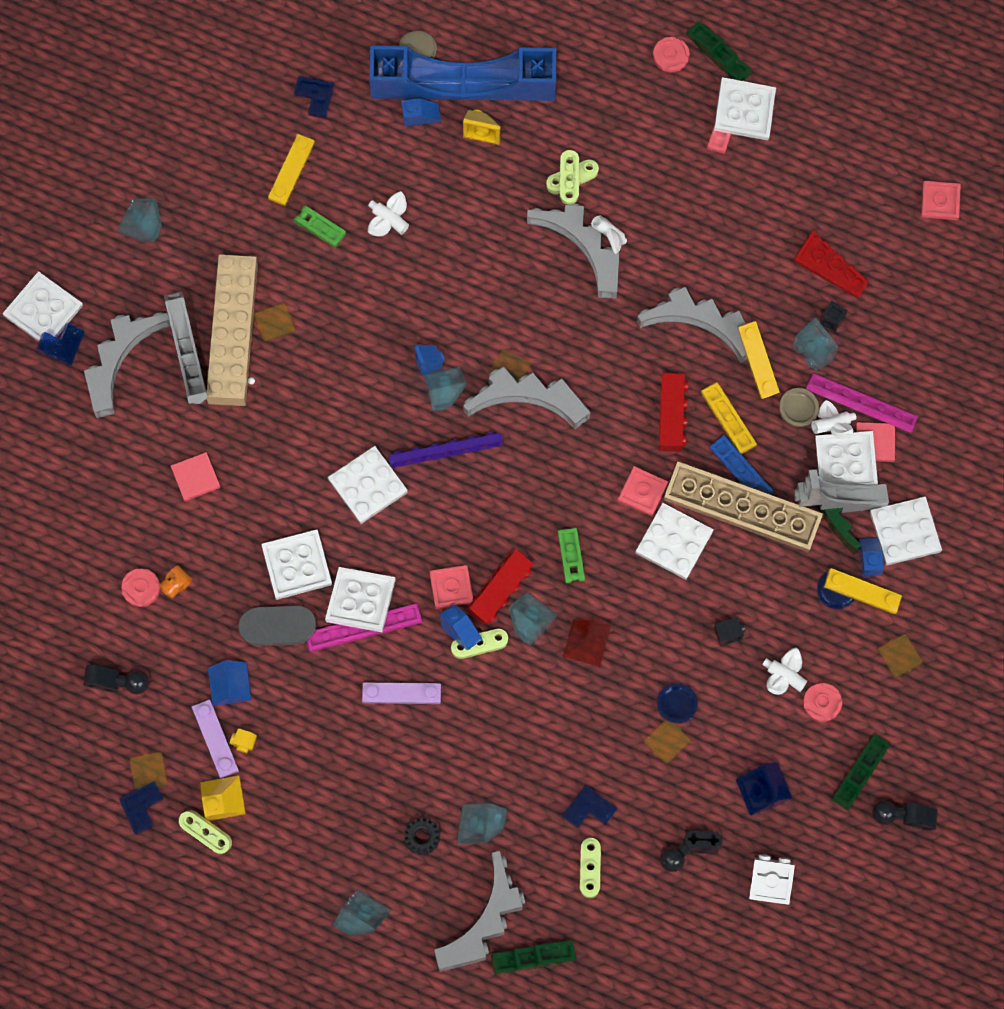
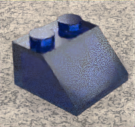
[736,762,792,816]

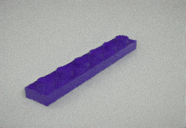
[389,432,503,468]

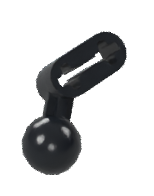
[83,665,149,695]
[872,800,938,831]
[660,830,722,872]

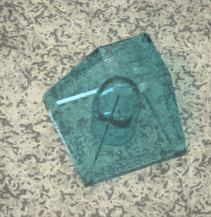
[117,198,162,242]
[423,367,467,411]
[509,592,557,645]
[457,803,507,844]
[333,890,391,936]

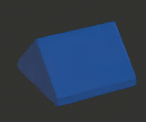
[208,660,251,706]

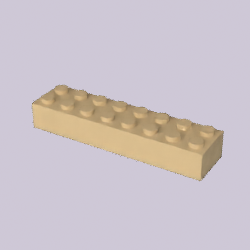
[207,255,258,406]
[664,461,823,553]

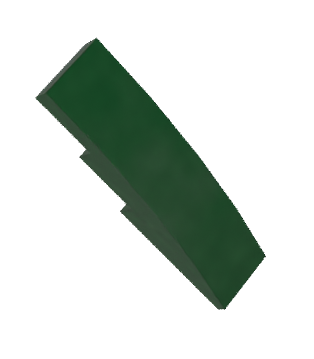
[686,21,752,81]
[817,505,861,555]
[832,734,891,811]
[491,940,576,975]

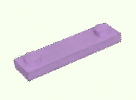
[362,683,441,704]
[192,699,239,779]

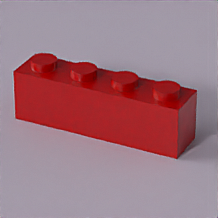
[659,373,688,452]
[465,549,533,625]

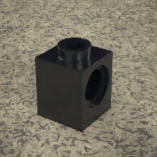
[820,301,848,333]
[714,617,745,647]

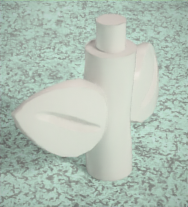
[368,191,409,236]
[591,215,627,254]
[811,400,856,437]
[762,647,807,695]

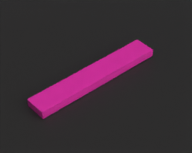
[806,373,918,433]
[307,603,422,652]

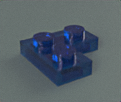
[294,76,334,119]
[36,323,85,366]
[119,781,164,835]
[562,785,617,829]

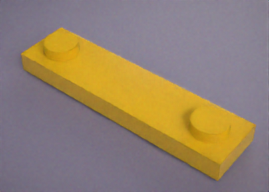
[268,134,315,206]
[737,321,780,399]
[701,382,757,455]
[824,568,902,615]

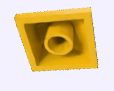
[463,110,500,145]
[200,775,246,821]

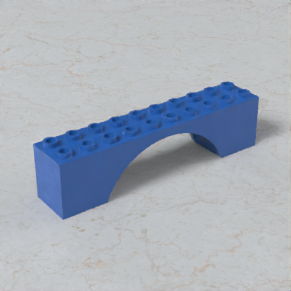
[370,46,556,101]

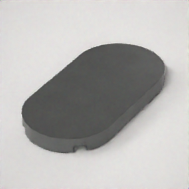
[239,606,317,646]

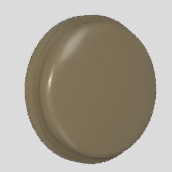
[399,31,437,59]
[779,388,819,427]

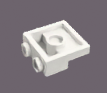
[749,854,795,905]

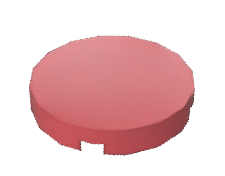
[653,37,690,73]
[121,569,160,607]
[803,683,842,722]

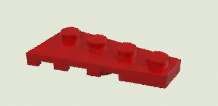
[794,230,868,299]

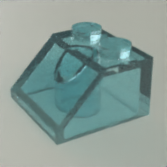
[794,317,838,372]

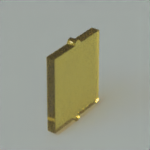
[254,303,295,342]
[488,349,532,383]
[878,634,923,678]
[644,718,691,764]
[130,752,168,792]

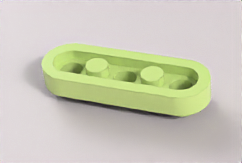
[560,150,579,205]
[546,160,599,194]
[451,629,508,659]
[179,810,232,854]
[580,838,601,898]

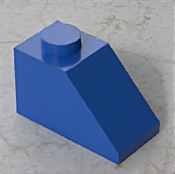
[401,98,441,127]
[414,345,445,376]
[858,538,884,577]
[440,604,482,651]

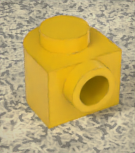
[230,729,257,753]

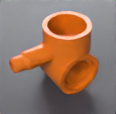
[158,565,193,599]

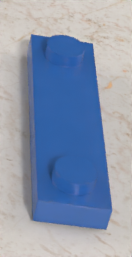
[709,435,774,495]

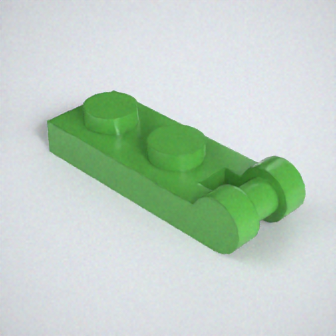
[293,206,346,248]
[558,528,585,584]

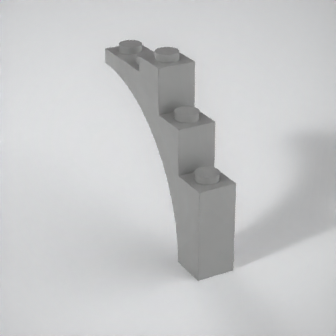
[527,204,619,299]
[637,287,748,363]
[164,292,207,404]
[84,313,171,418]
[463,367,590,429]
[794,469,889,513]
[434,851,525,972]

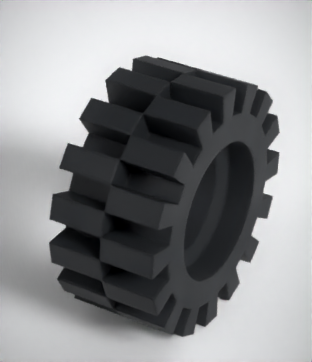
[404,817,440,856]

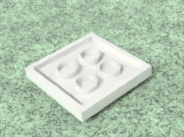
[714,77,776,140]
[3,271,83,348]
[816,431,878,486]
[328,446,408,524]
[870,497,942,566]
[636,503,714,580]
[261,530,332,600]
[325,567,396,633]

